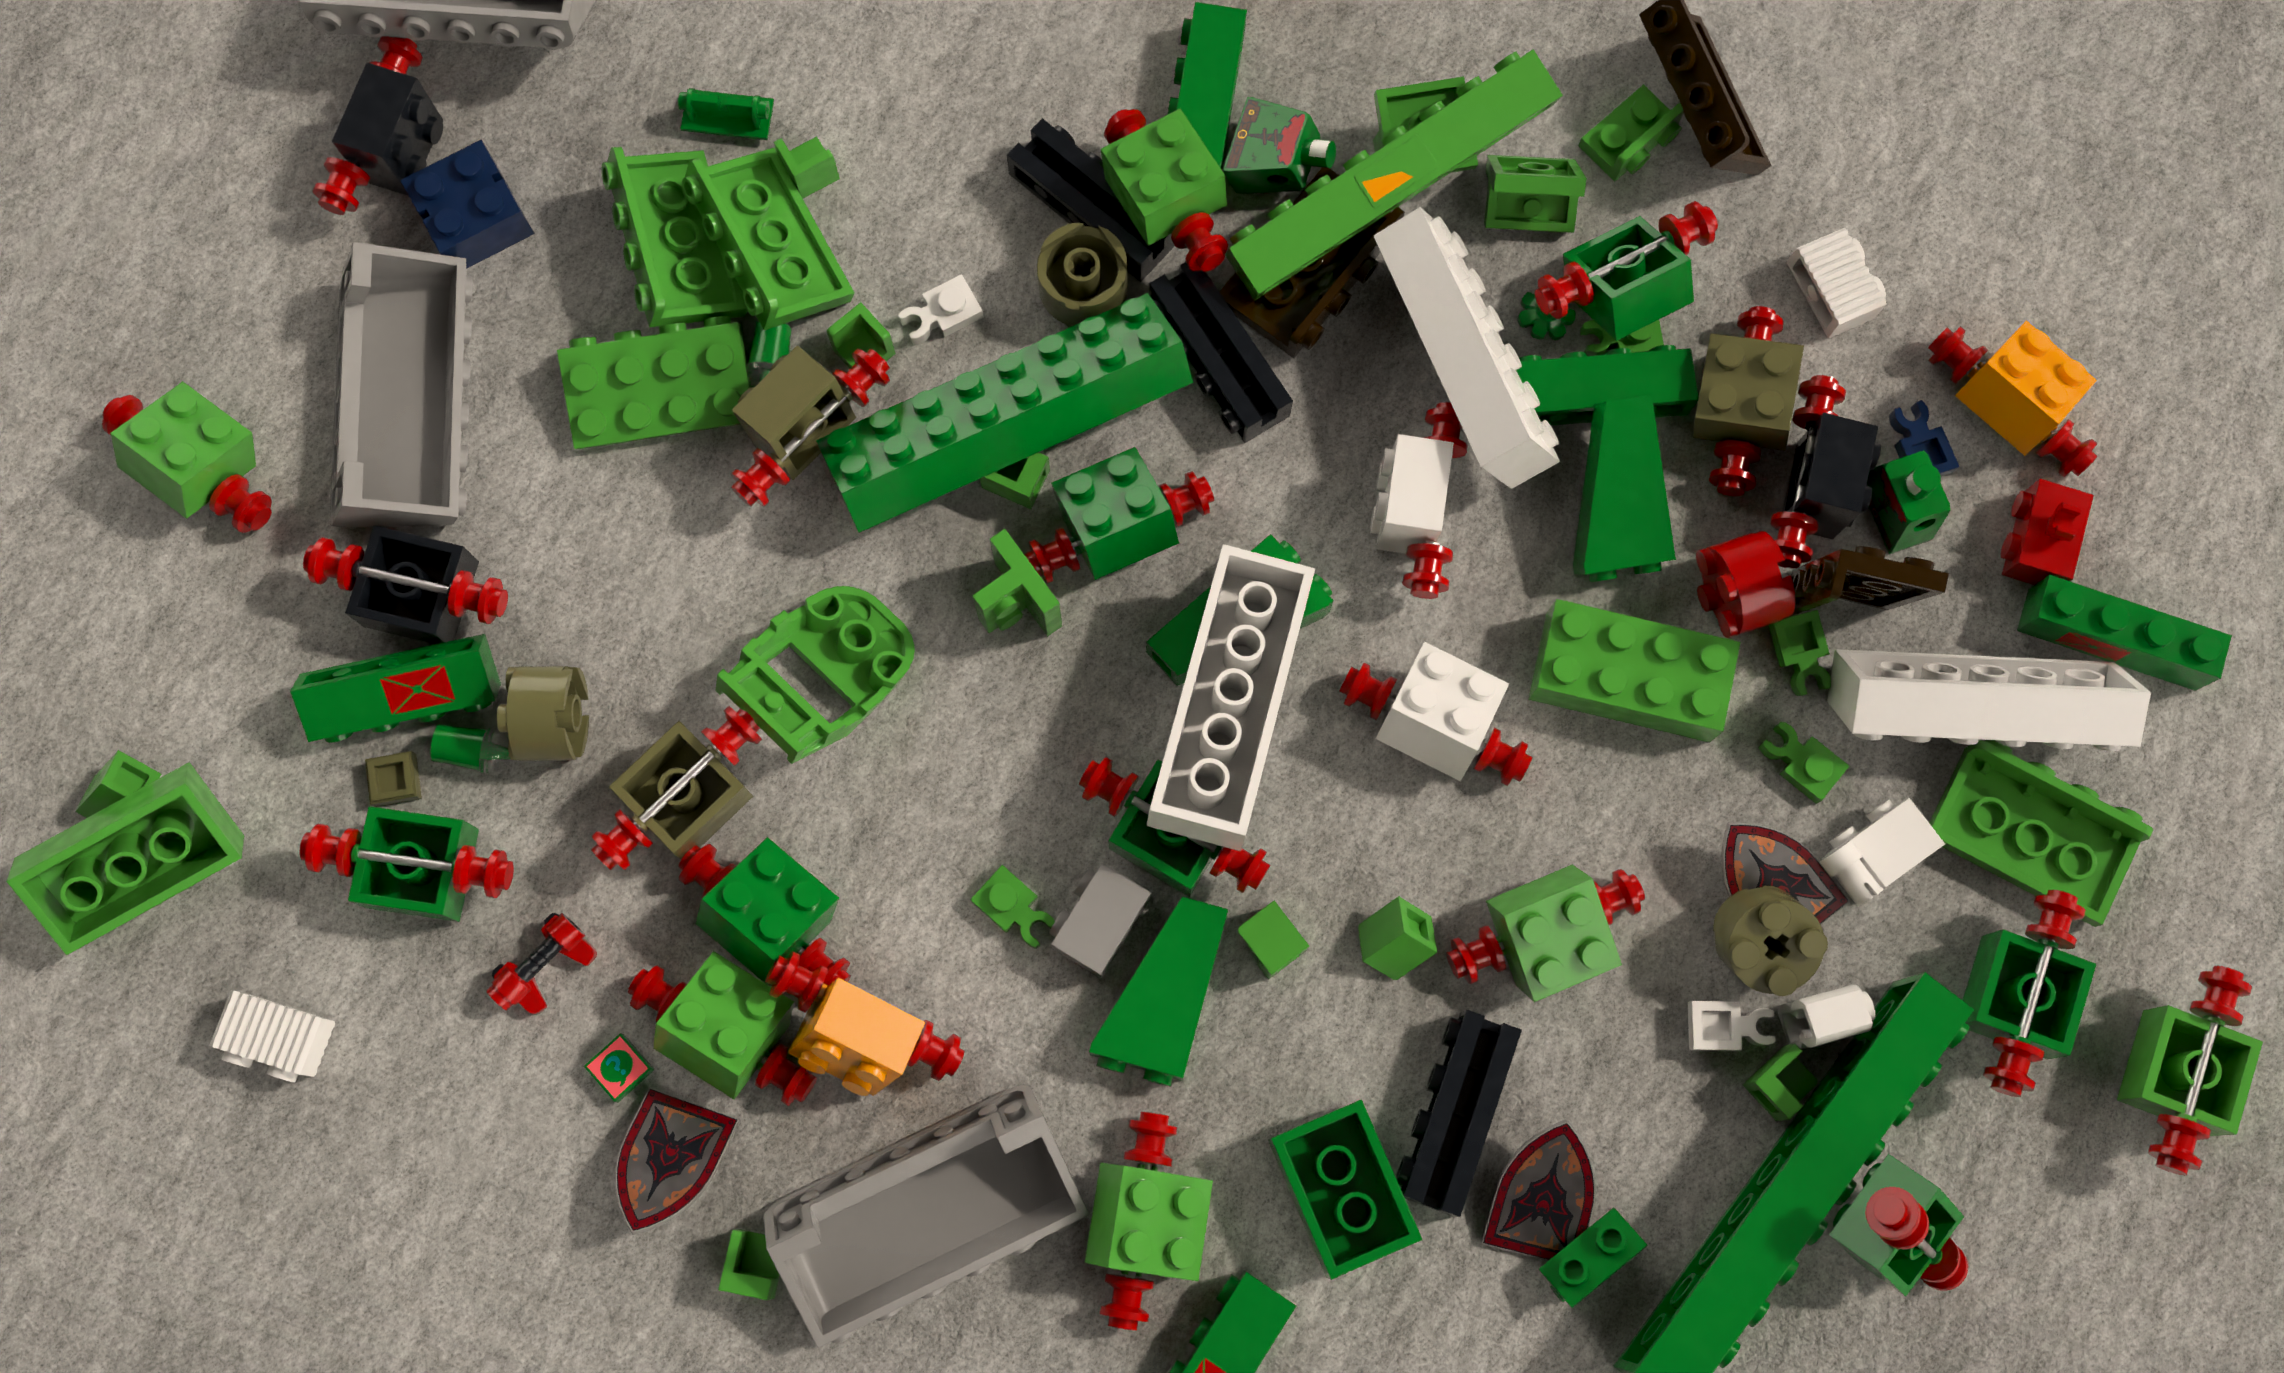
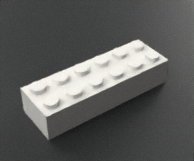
[1374,207,1560,489]
[1147,544,1315,851]
[1827,649,2151,751]

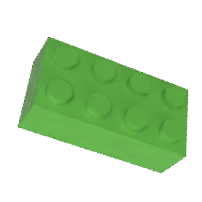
[1528,599,1741,743]
[6,762,244,955]

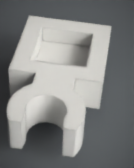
[898,274,984,345]
[1688,1001,1776,1052]

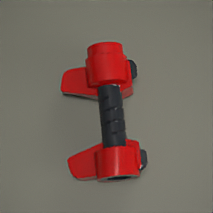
[486,913,597,1014]

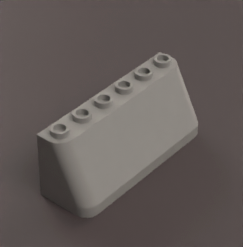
[299,0,596,50]
[330,242,473,528]
[764,1085,1089,1348]

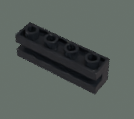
[1007,118,1175,282]
[1149,262,1293,443]
[1396,1009,1522,1217]

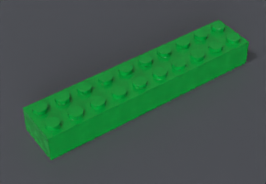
[1613,972,1974,1373]

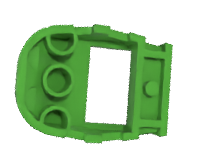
[715,586,915,764]

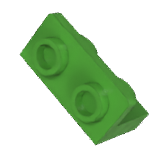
[1578,84,1684,182]

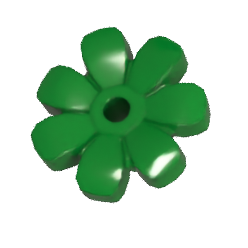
[1517,292,1576,341]

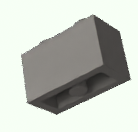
[1049,863,1151,979]

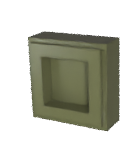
[365,751,422,807]

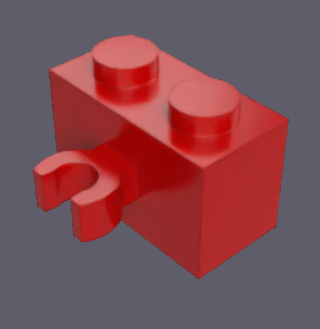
[2000,478,2094,585]

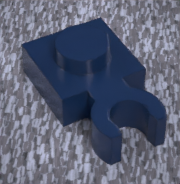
[1889,400,1960,477]

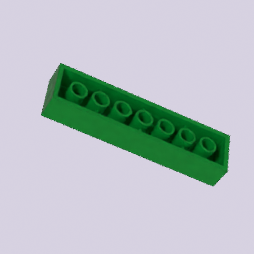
[816,293,1193,533]

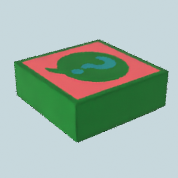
[584,1033,655,1103]

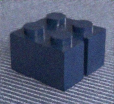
[401,139,535,269]

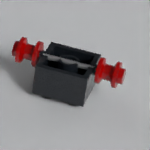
[312,36,443,215]
[1770,375,1881,569]
[303,525,508,644]

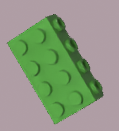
[601,147,748,328]
[682,148,855,330]
[557,316,751,450]
[1929,740,2153,927]

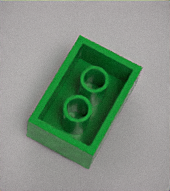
[1268,1099,1423,1280]

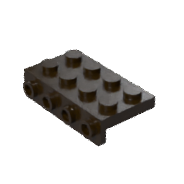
[1639,0,1771,175]
[1219,168,1405,358]
[1785,546,1949,615]

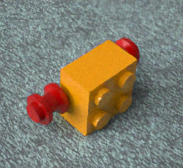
[1928,320,2098,477]
[765,951,965,1096]

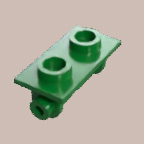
[678,88,774,141]
[1539,1207,1648,1308]

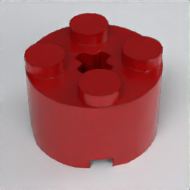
[1696,531,1795,638]

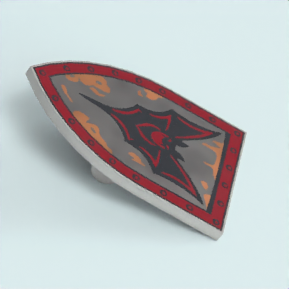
[1722,822,1851,943]
[615,1087,739,1235]
[1481,1119,1596,1261]

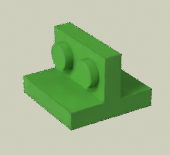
[1373,76,1478,173]
[1484,155,1587,233]
[972,529,1062,637]

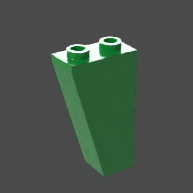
[1573,394,1676,582]
[1146,534,1333,686]
[1089,897,1228,1087]

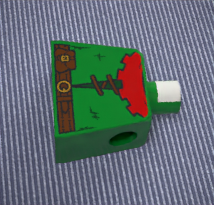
[1222,97,1336,194]
[1866,450,1951,555]

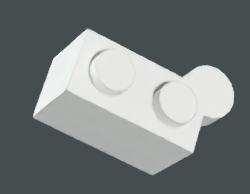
[1819,798,1945,907]

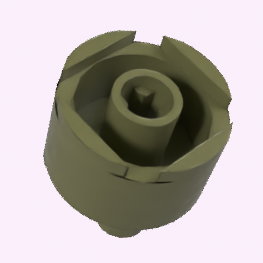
[1037,223,1127,328]
[497,666,589,761]
[1713,886,1828,996]

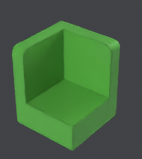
[773,136,840,199]
[826,302,896,368]
[980,452,1050,509]
[75,750,161,818]
[1358,896,1437,980]
[1238,900,1309,980]
[1742,1043,1817,1121]
[718,1229,780,1300]

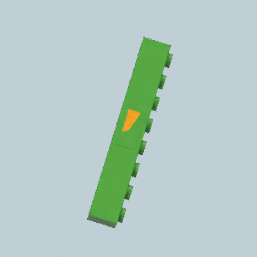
[1225,49,1563,301]

